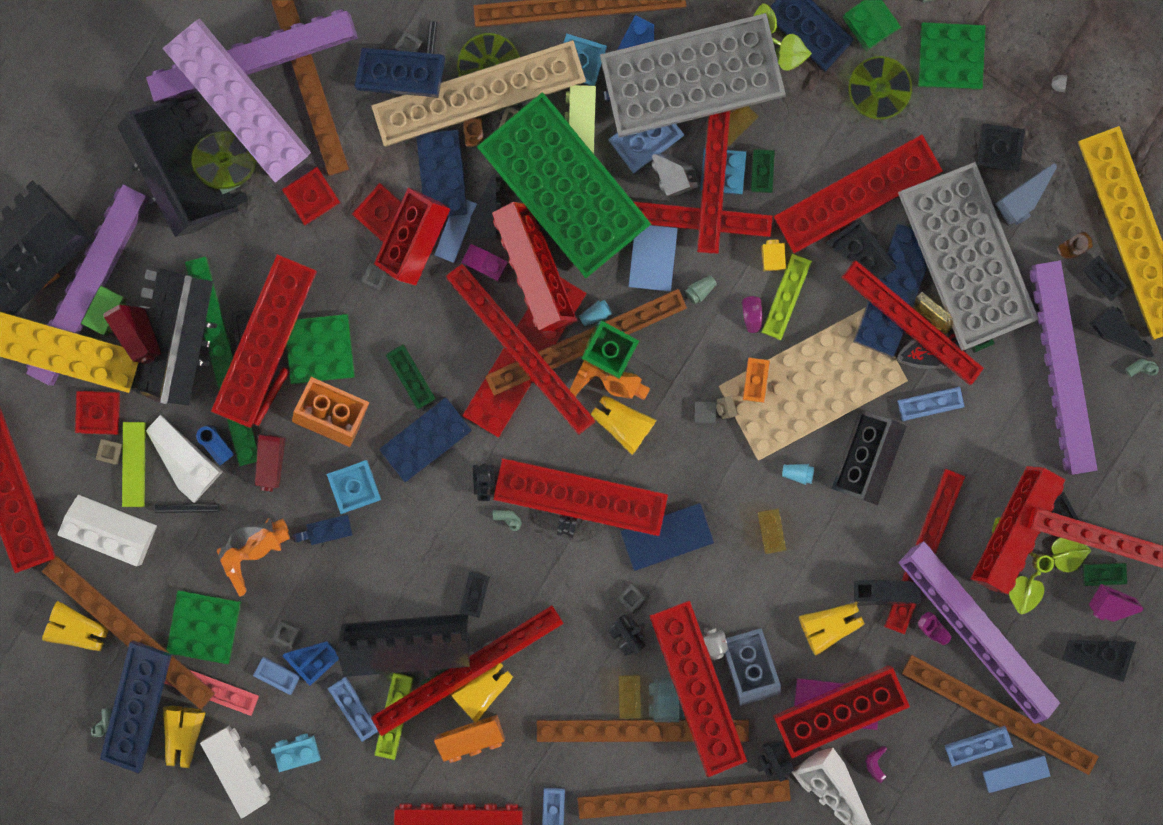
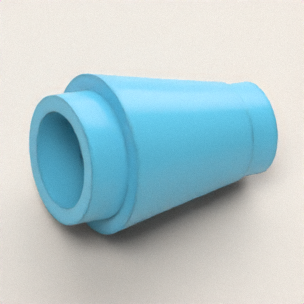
[579,300,612,326]
[782,464,814,485]

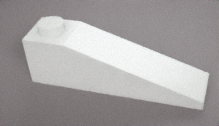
[146,415,223,503]
[792,748,871,825]

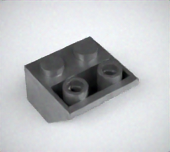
[652,154,700,196]

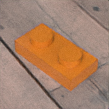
[742,358,770,403]

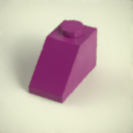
[461,244,508,282]
[1089,584,1144,622]

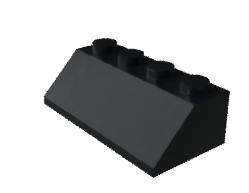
[831,410,907,506]

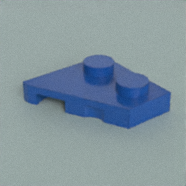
[617,15,654,50]
[283,641,339,686]

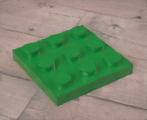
[918,22,986,90]
[287,314,355,384]
[167,590,241,664]

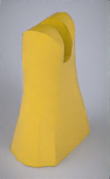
[591,395,657,455]
[42,601,109,651]
[799,603,865,656]
[450,663,513,723]
[163,706,205,768]

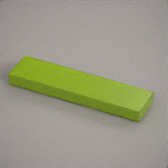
[761,254,812,340]
[122,422,146,507]
[374,673,414,760]

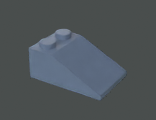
[994,163,1057,225]
[725,628,781,706]

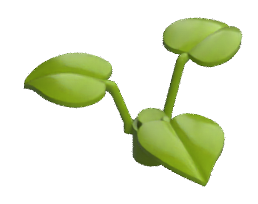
[754,3,812,71]
[992,517,1091,614]

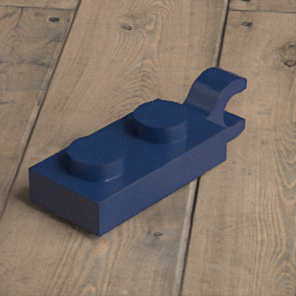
[293,515,353,545]

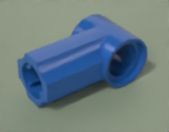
[196,425,234,466]

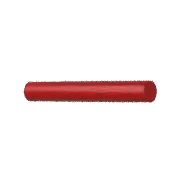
[253,367,290,426]

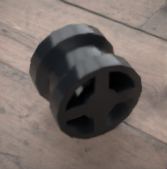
[557,515,577,538]

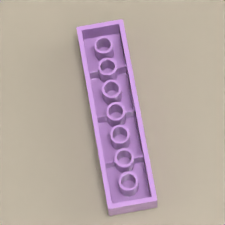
[163,18,311,182]

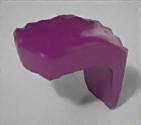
[742,296,762,333]
[918,612,952,645]
[865,746,887,783]

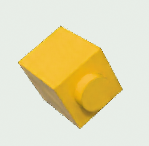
[761,240,786,271]

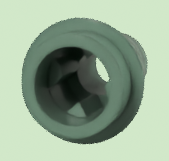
[685,275,717,304]

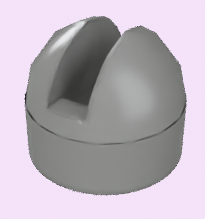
[1051,75,1067,92]

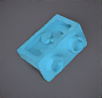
[271,733,321,772]

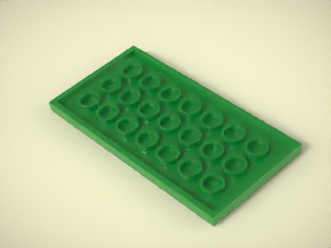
[477,92,651,278]

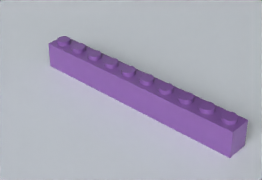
[146,9,358,104]
[26,185,150,386]
[1030,260,1097,475]
[898,542,1060,724]

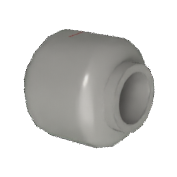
[702,627,728,660]

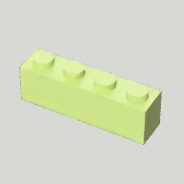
[565,85,596,154]

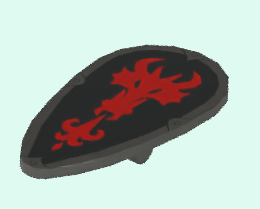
[897,325,970,369]

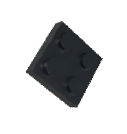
[976,123,1025,172]

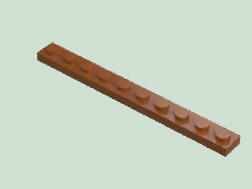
[271,0,349,176]
[473,0,686,28]
[485,289,687,395]
[42,555,216,710]
[901,654,1099,775]
[537,719,749,742]
[578,778,791,819]

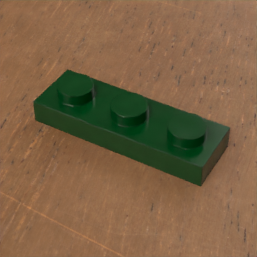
[386,344,436,410]

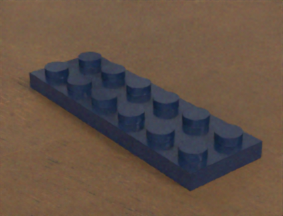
[853,223,927,357]
[100,640,172,773]

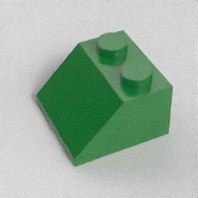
[842,0,901,52]
[581,321,639,379]

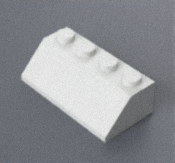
[58,495,157,566]
[200,725,270,819]

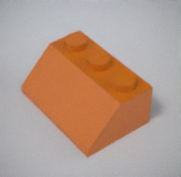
[292,377,369,447]
[434,715,505,763]

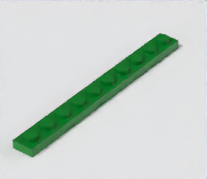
[185,257,258,466]

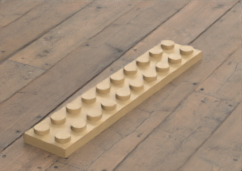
[372,40,586,147]

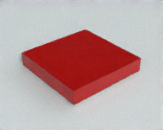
[282,167,341,226]
[352,183,401,242]
[75,391,120,435]

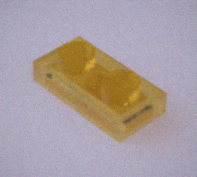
[727,106,759,147]
[914,292,954,334]
[757,508,786,554]
[618,675,641,719]

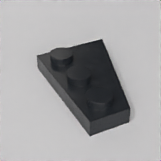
[825,219,897,280]
[1062,640,1136,682]

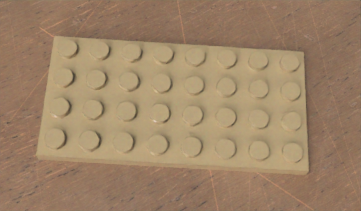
[718,307,908,461]

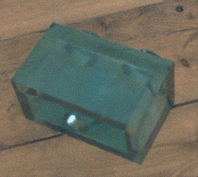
[649,677,679,722]

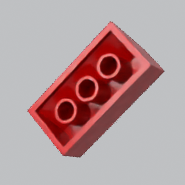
[374,188,450,286]

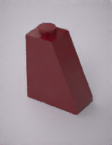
[103,305,161,364]
[255,435,286,492]

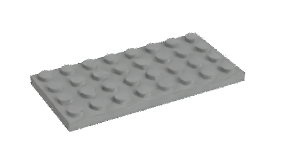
[600,13,786,138]
[898,162,1039,351]

